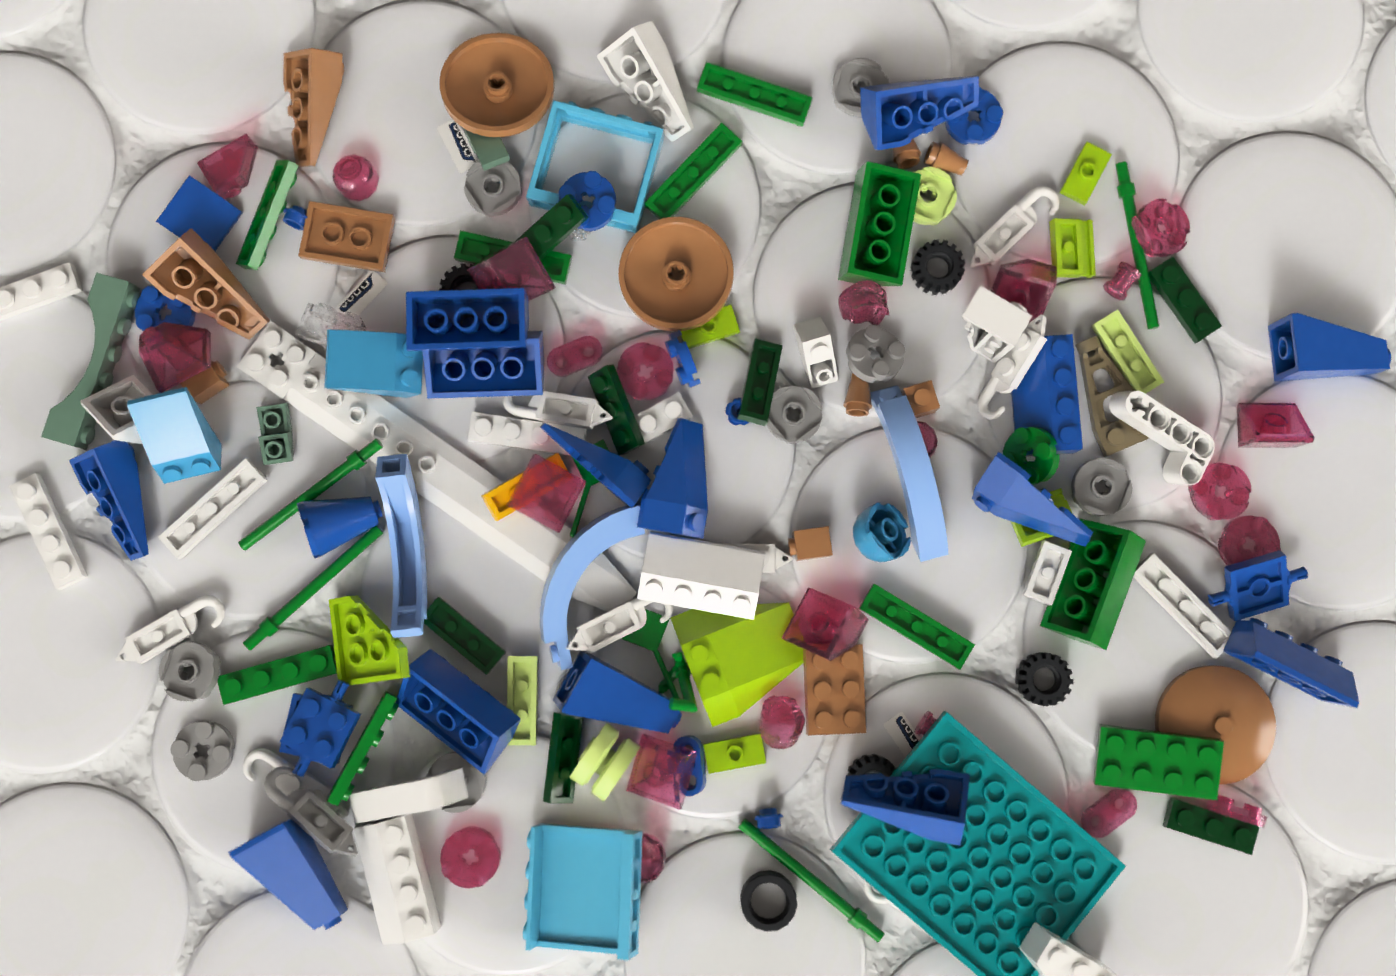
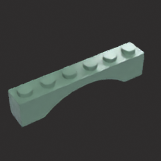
[41,272,141,450]

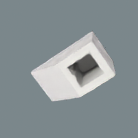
[793,316,839,389]

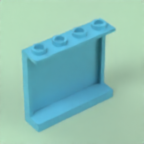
[523,823,643,960]

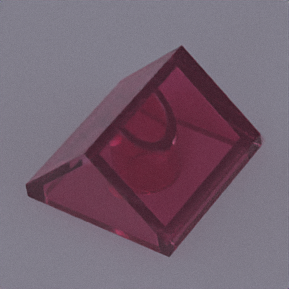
[1237,403,1315,448]

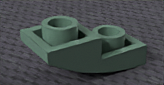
[463,128,510,171]
[256,403,294,465]

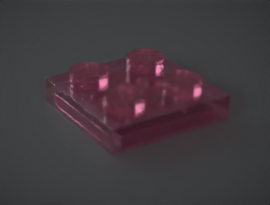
[506,454,586,533]

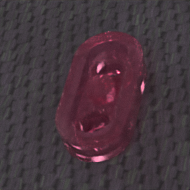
[547,336,603,377]
[1081,788,1137,838]
[1206,794,1267,828]

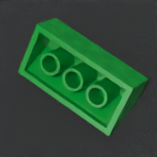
[838,161,921,286]
[1040,518,1146,650]

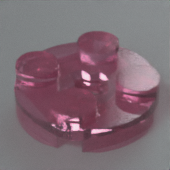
[1131,198,1190,257]
[617,342,674,401]
[1188,463,1251,521]
[1218,515,1281,566]
[440,826,501,888]

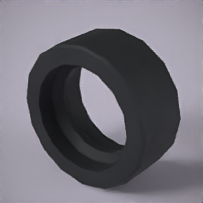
[740,870,797,932]

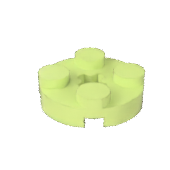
[913,167,957,226]

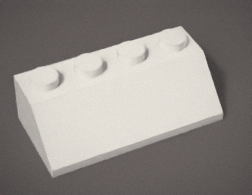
[637,531,765,620]
[354,813,441,944]

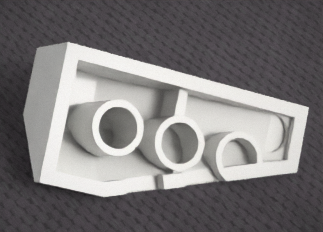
[597,21,694,142]

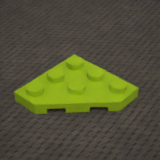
[329,595,410,685]

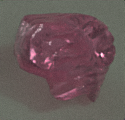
[838,280,889,325]
[759,695,805,749]

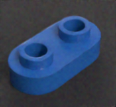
[672,735,706,796]

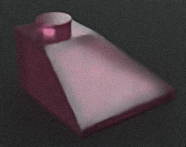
[467,237,556,300]
[990,259,1057,323]
[139,322,211,393]
[782,587,869,661]
[626,734,697,810]

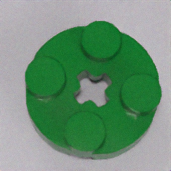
[1003,427,1060,485]

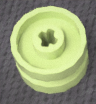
[569,723,641,801]

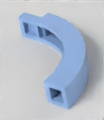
[870,385,948,562]
[375,454,427,638]
[540,504,645,670]

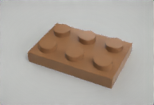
[298,201,395,272]
[803,644,866,736]

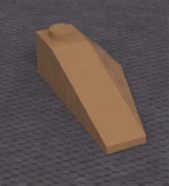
[283,48,344,167]
[142,228,270,340]

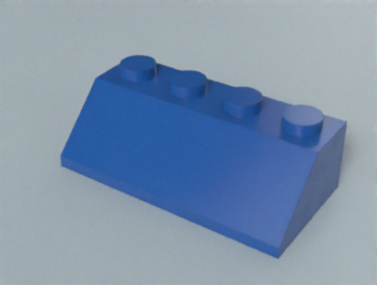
[406,288,529,351]
[423,331,544,399]
[1011,334,1083,457]
[1223,618,1359,708]
[395,649,521,774]

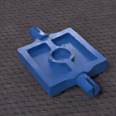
[1208,550,1308,621]
[280,679,361,777]

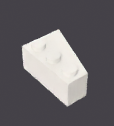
[962,286,1032,363]
[1019,922,1117,976]

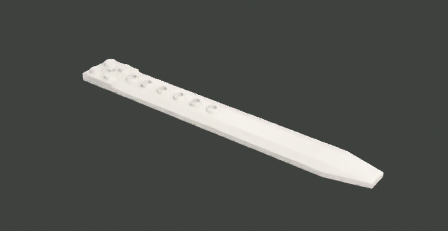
[237,320,637,611]

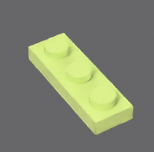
[1091,310,1164,394]
[507,656,538,745]

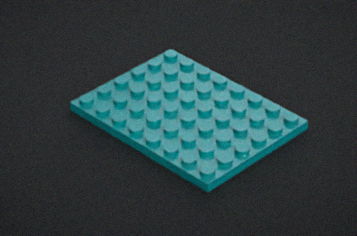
[830,711,1126,976]

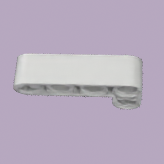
[1109,391,1215,485]
[350,768,468,823]

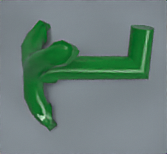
[658,652,698,712]

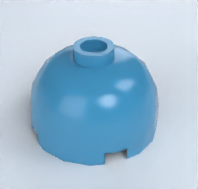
[853,502,911,562]

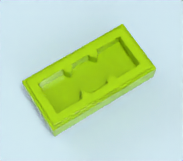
[1059,142,1112,205]
[681,305,740,349]
[703,733,766,774]

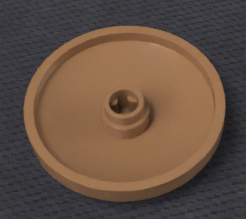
[439,33,554,137]
[619,217,734,331]
[1155,665,1276,785]

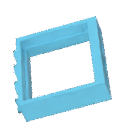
[526,101,664,233]

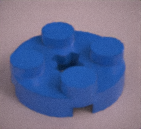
[945,87,1003,145]
[559,171,617,231]
[135,286,196,342]
[665,330,701,388]

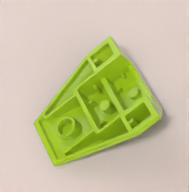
[671,602,806,727]

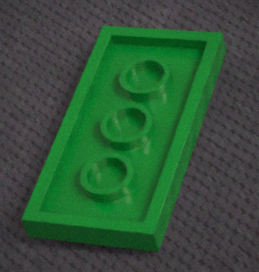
[1093,724,1224,800]

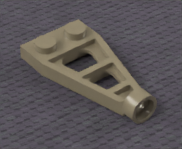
[1075,336,1152,457]

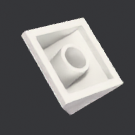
[80,375,153,444]

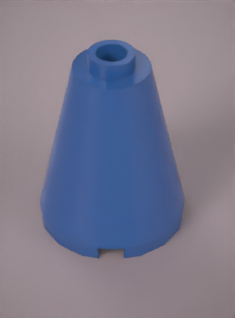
[297,496,383,558]

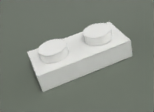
[635,392,693,445]
[1022,540,1072,606]

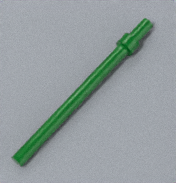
[1115,162,1159,330]
[238,438,383,551]
[243,525,383,651]
[738,818,885,942]

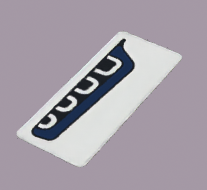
[437,119,478,174]
[335,270,388,323]
[884,712,921,757]

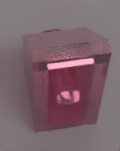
[197,134,258,199]

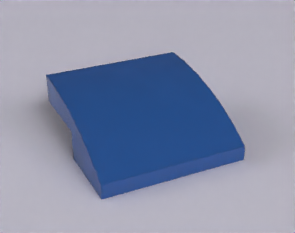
[156,175,243,251]

